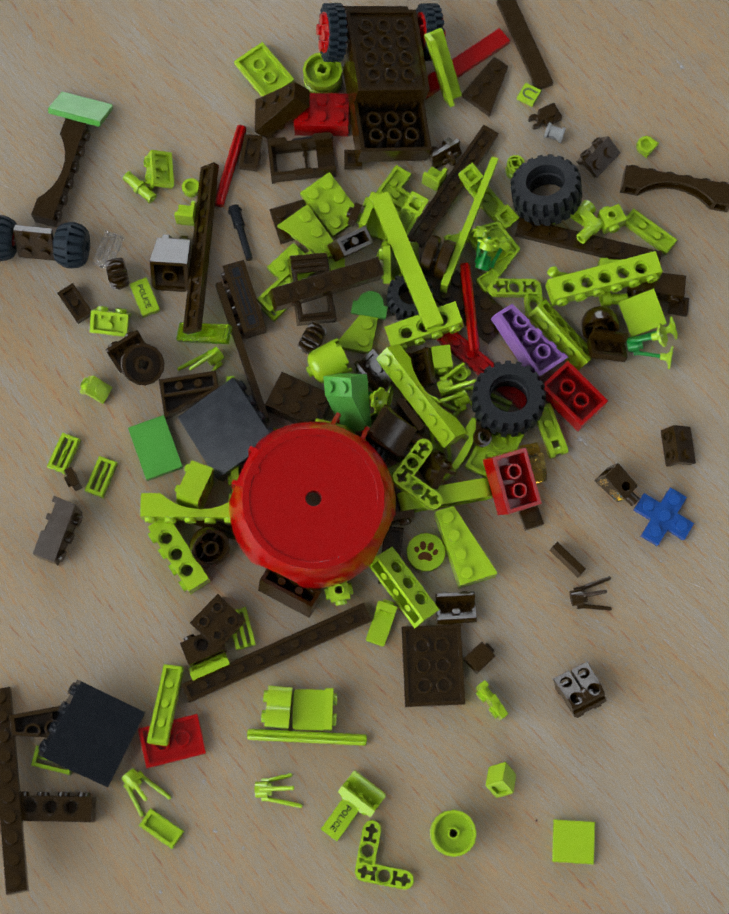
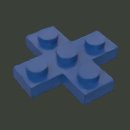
[633,487,694,546]

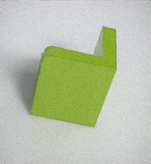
[422,166,448,192]
[174,200,197,226]
[485,762,516,798]

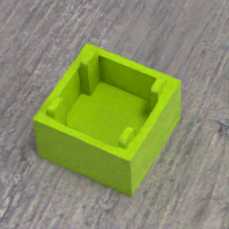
[175,460,215,509]

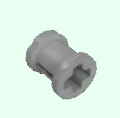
[544,123,566,144]

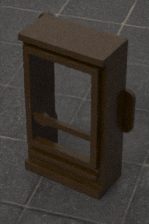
[267,132,337,184]
[288,252,337,326]

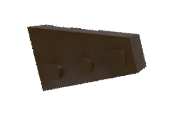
[159,370,219,420]

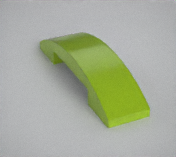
[458,163,519,230]
[376,190,429,257]
[441,417,476,484]

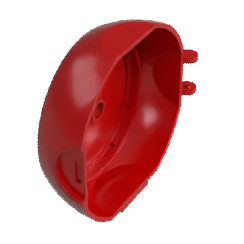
[229,412,396,588]

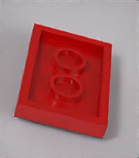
[138,714,207,769]

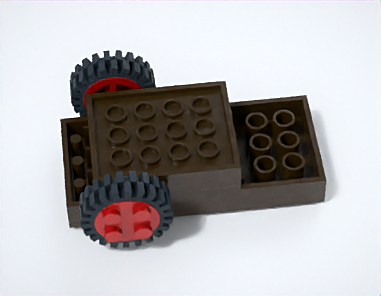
[316,3,446,162]

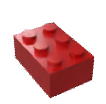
[294,93,349,137]
[544,361,608,432]
[482,448,542,515]

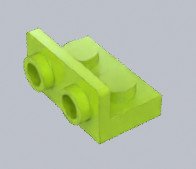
[144,150,174,190]
[89,306,132,337]

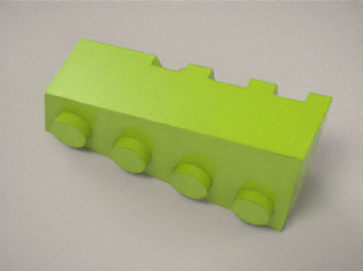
[434,506,498,589]

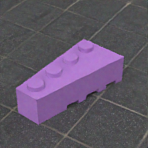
[491,304,568,376]

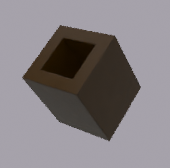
[463,641,495,674]

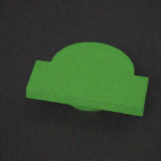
[351,291,388,320]

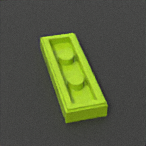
[624,208,677,256]

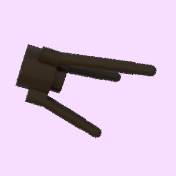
[569,576,612,611]

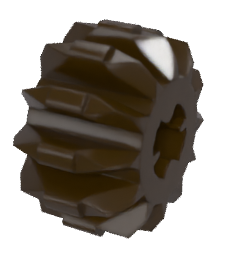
[105,257,129,290]
[298,322,327,354]

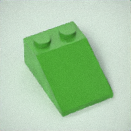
[323,373,371,432]

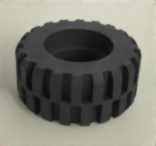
[510,154,583,226]
[472,360,546,437]

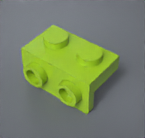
[338,770,386,817]

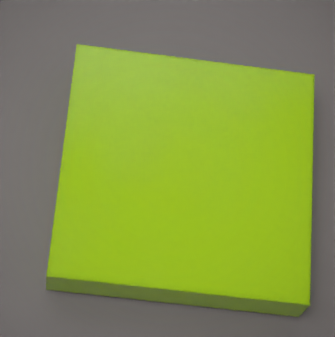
[618,288,667,337]
[552,819,595,865]

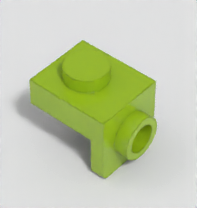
[80,376,113,404]

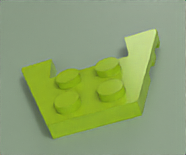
[443,221,520,294]

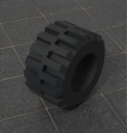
[387,275,434,320]

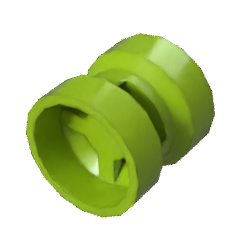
[505,155,525,179]

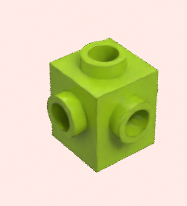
[597,204,627,234]
[324,581,353,606]

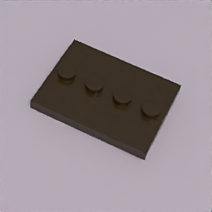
[401,624,465,707]

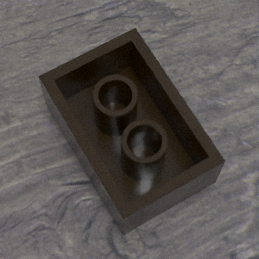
[265,372,331,424]

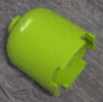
[305,338,353,384]

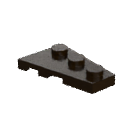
[461,57,508,117]

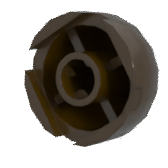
[581,306,620,339]
[189,526,230,567]

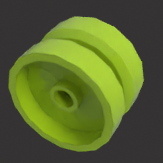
[303,53,343,93]
[429,810,477,857]

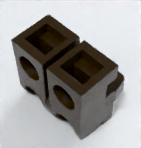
[553,662,606,718]

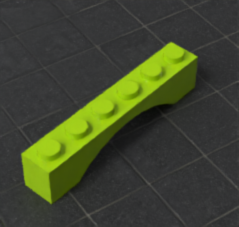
[376,344,467,448]
[140,493,231,524]

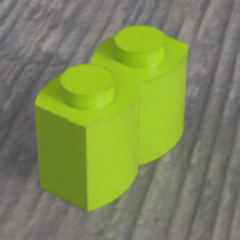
[261,685,293,729]

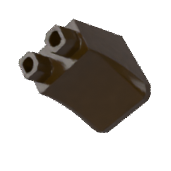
[149,234,191,292]
[366,404,425,464]

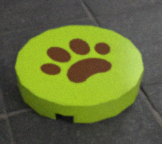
[406,533,445,572]

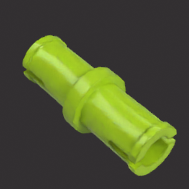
[122,171,157,204]

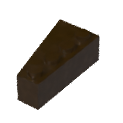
[9,706,60,738]

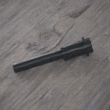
[228,204,253,261]

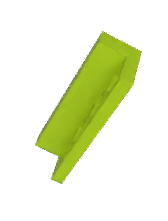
[424,28,462,107]
[526,299,592,371]

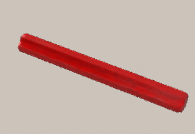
[215,125,247,207]
[460,262,480,352]

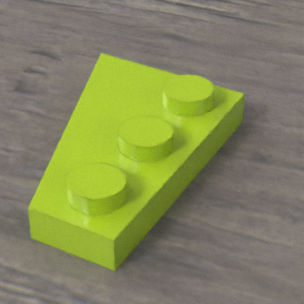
[277,204,333,259]

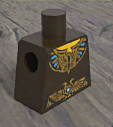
[594,463,640,506]

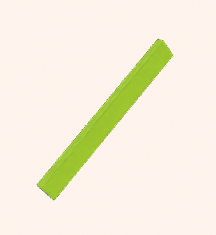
[440,156,499,293]
[371,191,444,330]

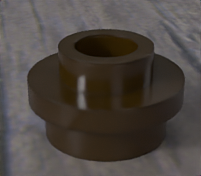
[473,428,492,447]

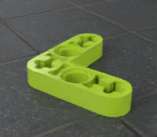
[487,278,544,316]
[392,439,442,511]
[355,820,414,890]

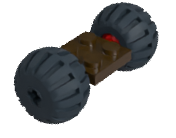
[0,215,90,269]

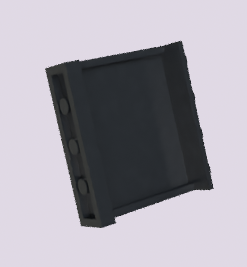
[178,377,274,482]
[38,679,146,788]

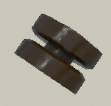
[420,234,456,281]
[120,343,165,386]

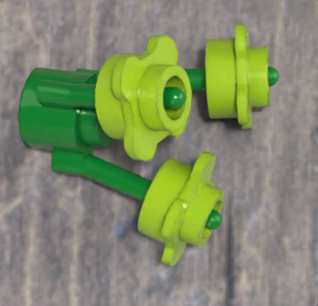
[471,226,514,272]

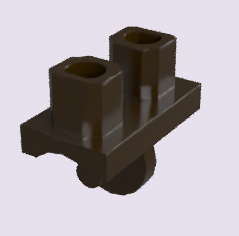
[429,137,462,169]

